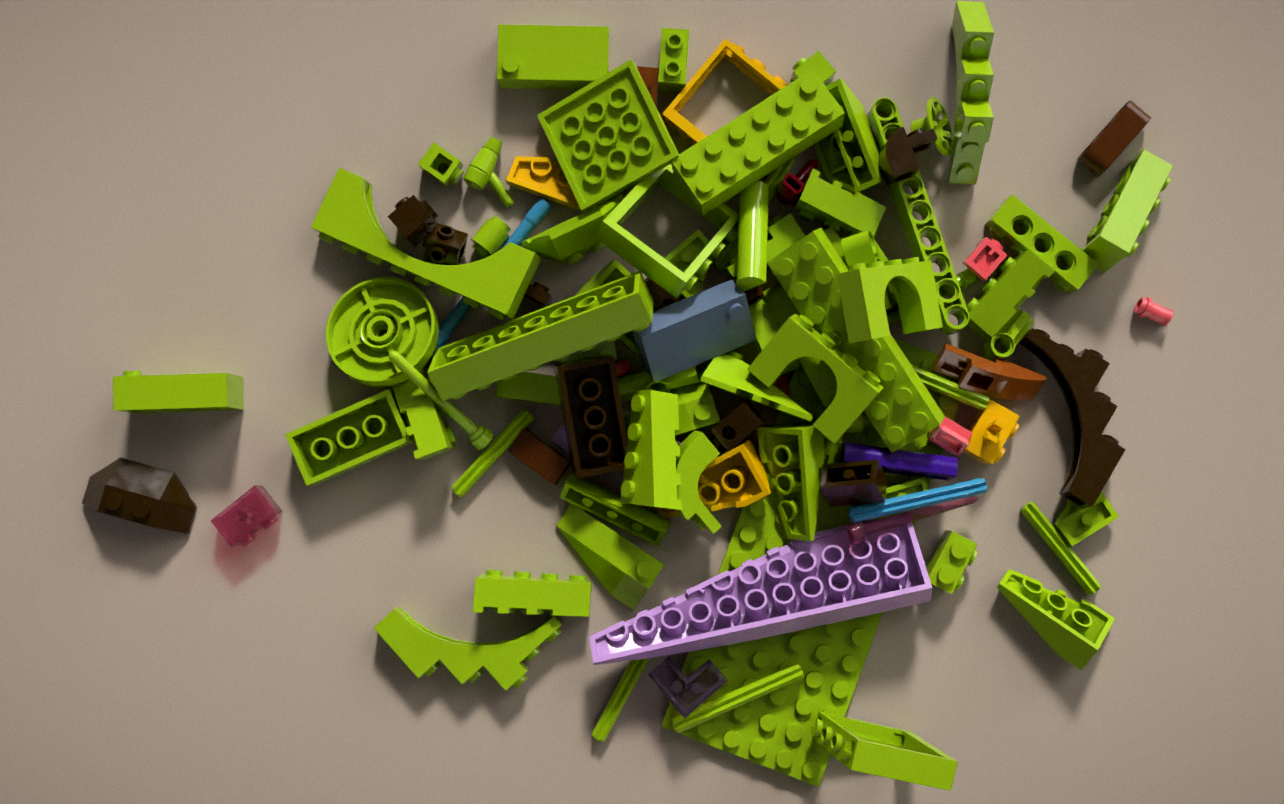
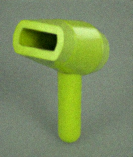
[463,137,514,207]

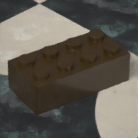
[553,354,628,479]

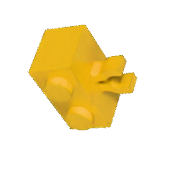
[963,399,1020,465]

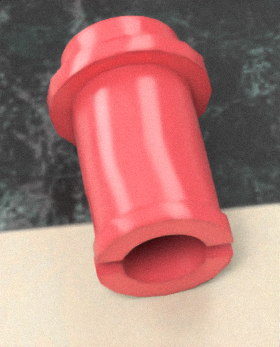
[1134,297,1173,326]

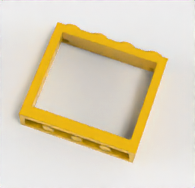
[662,38,787,146]

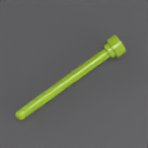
[388,351,493,450]

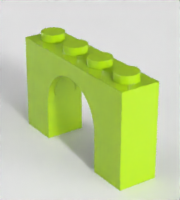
[837,257,943,344]
[747,314,884,444]

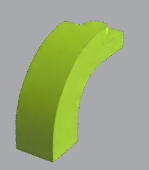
[675,430,722,534]

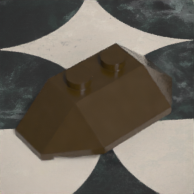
[82,457,197,534]

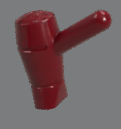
[776,159,818,205]

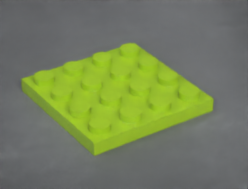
[537,59,679,212]

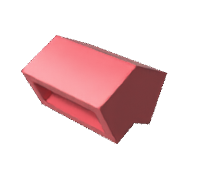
[929,417,973,457]

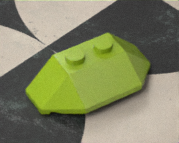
[814,79,882,193]
[521,194,624,265]

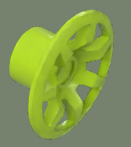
[911,97,953,156]

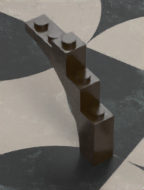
[1019,328,1126,509]

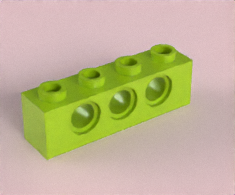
[985,194,1099,293]

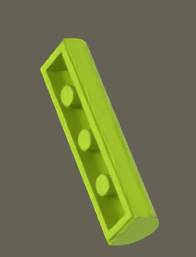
[736,180,769,291]
[559,472,671,546]

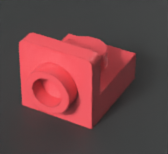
[962,237,1007,281]

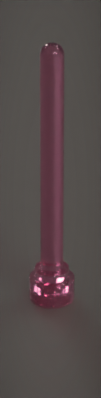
[846,495,978,546]

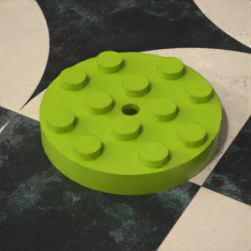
[326,277,439,387]

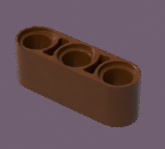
[1077,100,1151,177]

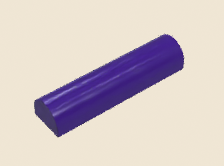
[840,442,958,481]

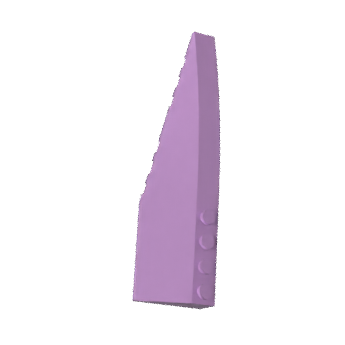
[589,512,932,665]

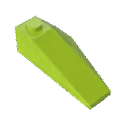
[757,422,825,542]
[557,504,665,610]
[997,569,1115,671]

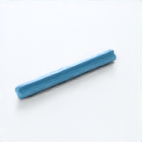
[848,478,987,523]

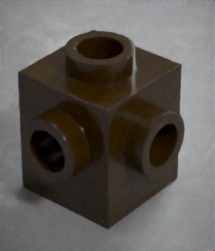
[422,223,468,265]

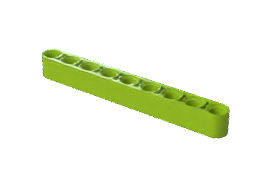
[867,97,969,335]

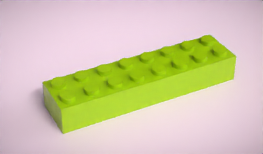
[767,228,945,453]
[427,271,654,401]

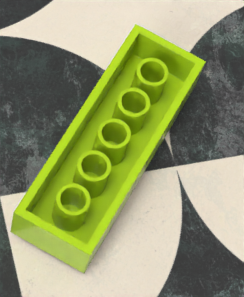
[671,69,845,215]

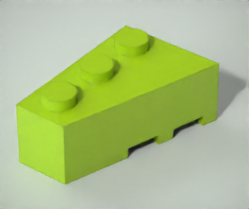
[794,169,886,237]
[966,249,1055,341]
[392,370,457,460]

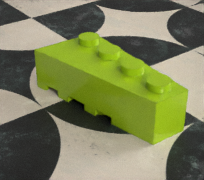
[1080,149,1173,273]
[621,390,682,510]
[473,569,592,617]

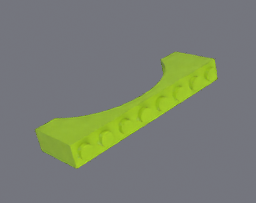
[311,167,541,320]

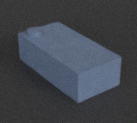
[632,279,756,383]

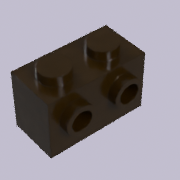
[387,195,439,247]
[820,459,887,507]

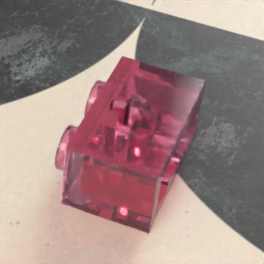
[211,485,282,547]

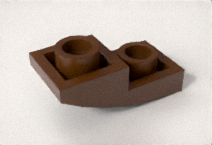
[508,428,571,485]

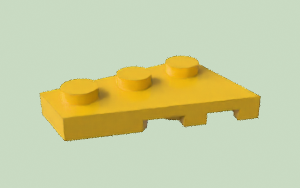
[506,156,583,212]

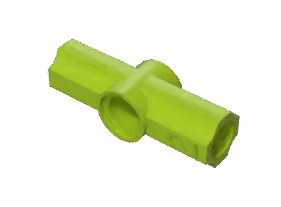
[617,365,700,402]

